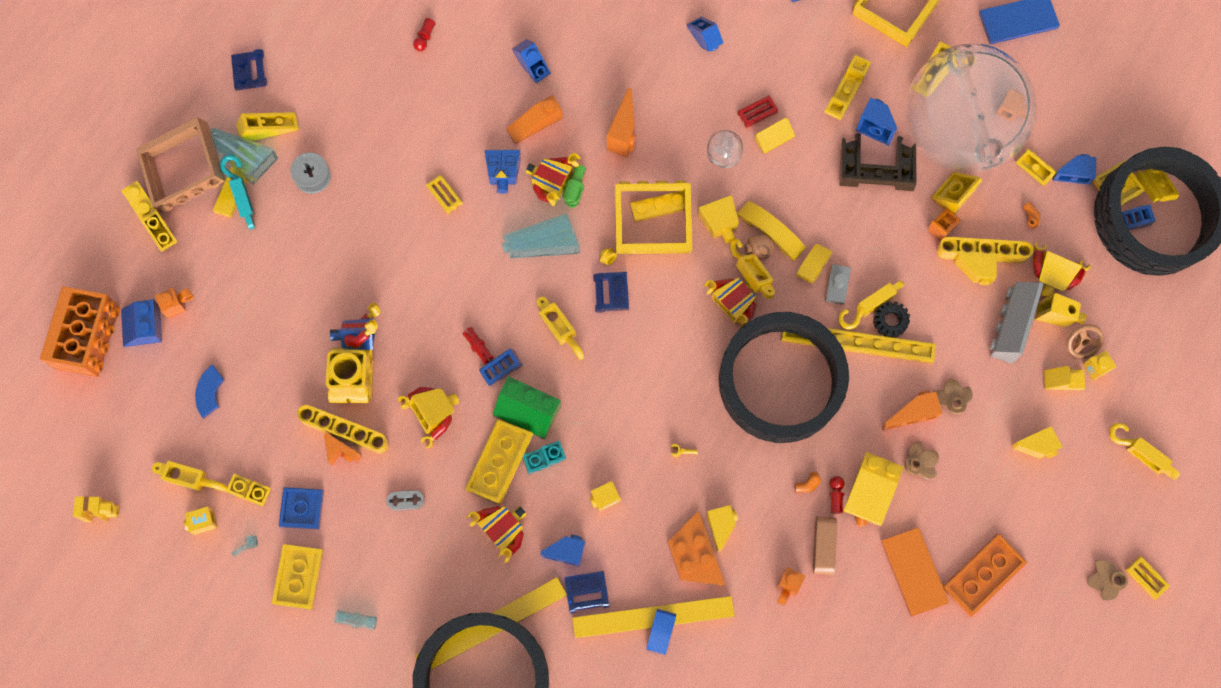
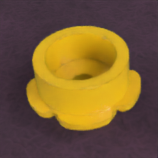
[600,248,617,266]

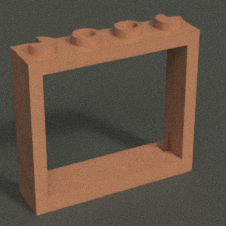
[136,117,225,212]

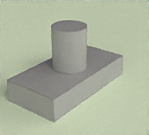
[825,264,851,305]

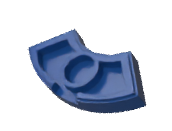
[195,365,225,419]

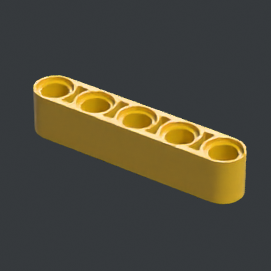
[936,237,1033,263]
[297,405,389,454]

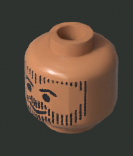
[744,234,774,260]

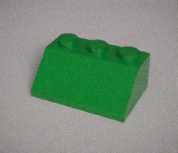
[492,376,562,440]

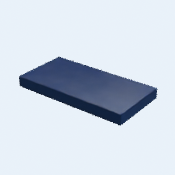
[979,0,1060,45]

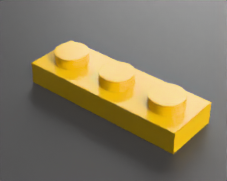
[630,191,685,222]

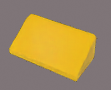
[754,117,795,154]
[1015,148,1057,186]

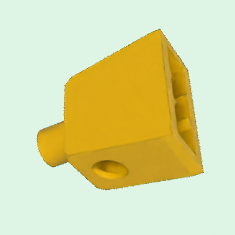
[698,195,739,243]
[1035,293,1087,327]

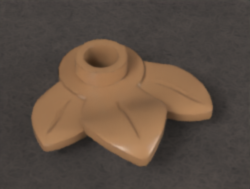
[933,379,973,415]
[904,442,939,479]
[1087,560,1128,600]

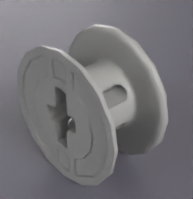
[290,152,331,194]

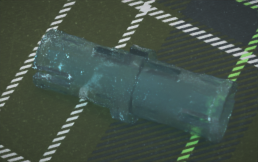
[334,610,377,630]

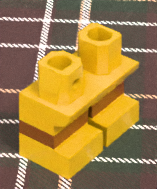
[73,496,120,522]

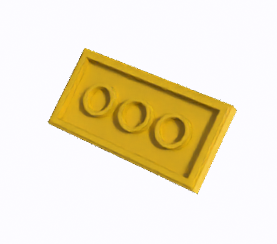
[465,419,533,505]

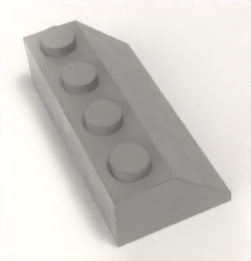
[989,282,1043,364]

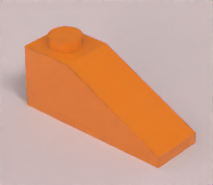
[506,95,563,144]
[882,390,943,431]

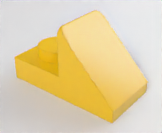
[1043,366,1085,390]

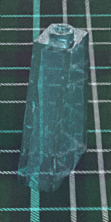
[200,128,278,185]
[501,213,580,258]

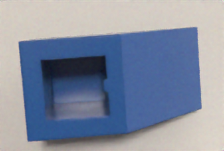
[512,39,551,83]

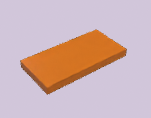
[881,527,949,617]
[943,533,1028,617]

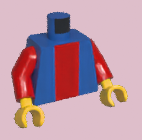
[330,302,380,350]

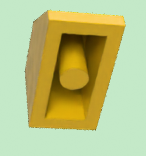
[954,254,997,285]
[1012,426,1063,459]
[706,505,738,552]

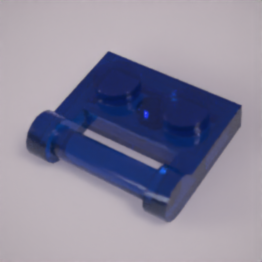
[231,49,267,91]
[593,272,629,313]
[564,571,609,614]

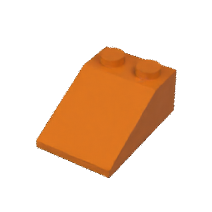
[607,88,636,158]

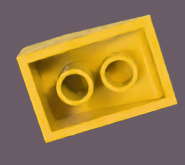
[843,452,904,526]

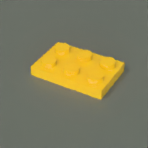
[271,544,324,610]

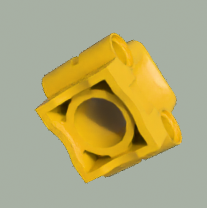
[326,348,374,403]

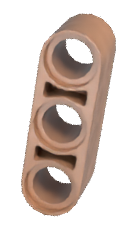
[813,516,837,575]

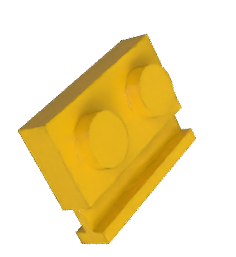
[1136,169,1180,203]

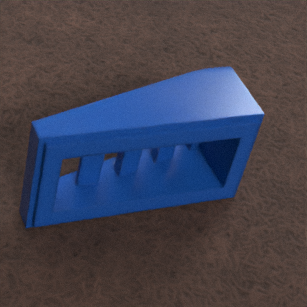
[1122,204,1155,230]
[479,348,523,386]

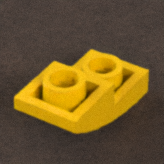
[796,243,833,284]
[225,474,271,507]

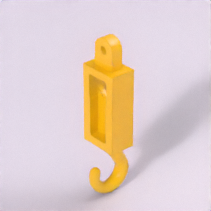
[730,238,775,299]
[838,280,905,330]
[537,297,584,360]
[1109,423,1180,480]
[152,460,227,492]

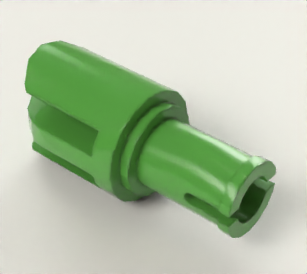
[563,165,586,208]

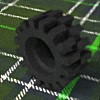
[873,301,910,338]

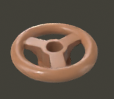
[1066,324,1104,358]

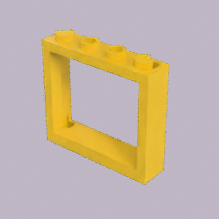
[852,0,940,48]
[615,180,692,254]

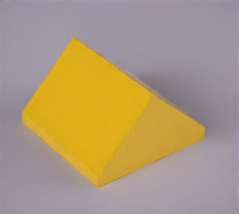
[931,171,982,214]

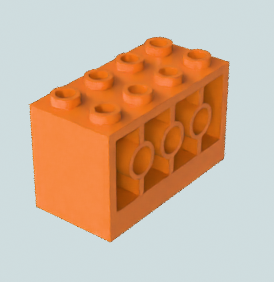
[40,286,120,377]

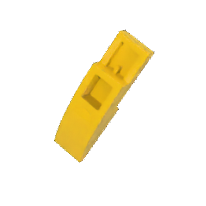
[121,181,178,252]

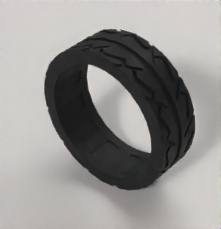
[1094,147,1221,276]
[718,312,849,443]
[412,612,549,688]

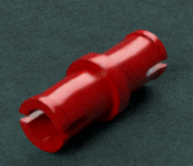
[462,327,494,364]

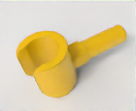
[670,444,698,457]

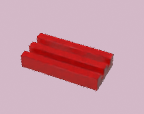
[737,95,778,128]

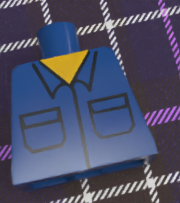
[485,150,521,194]

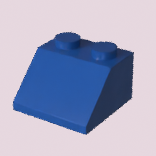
[856,97,897,146]
[121,299,162,347]

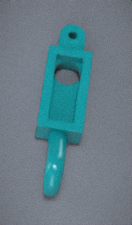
[220,154,255,230]

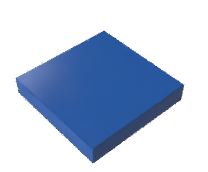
[279,487,324,530]

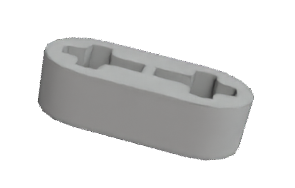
[386,490,425,511]

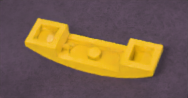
[824,55,872,120]
[737,201,806,262]

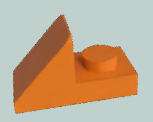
[928,208,962,241]
[324,433,361,465]

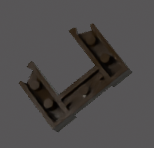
[839,133,917,191]

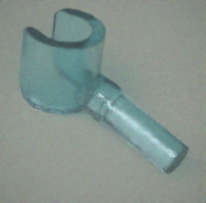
[232,535,258,557]

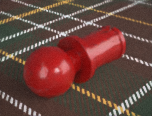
[413,18,436,51]
[829,476,845,514]

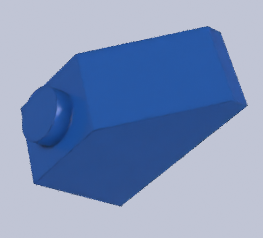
[687,16,724,52]
[1053,154,1096,185]
[540,535,586,567]

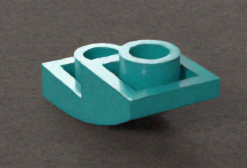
[522,441,566,475]

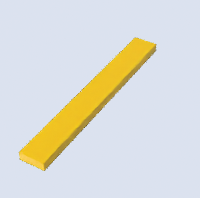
[781,328,936,364]
[414,578,567,670]
[572,596,735,638]

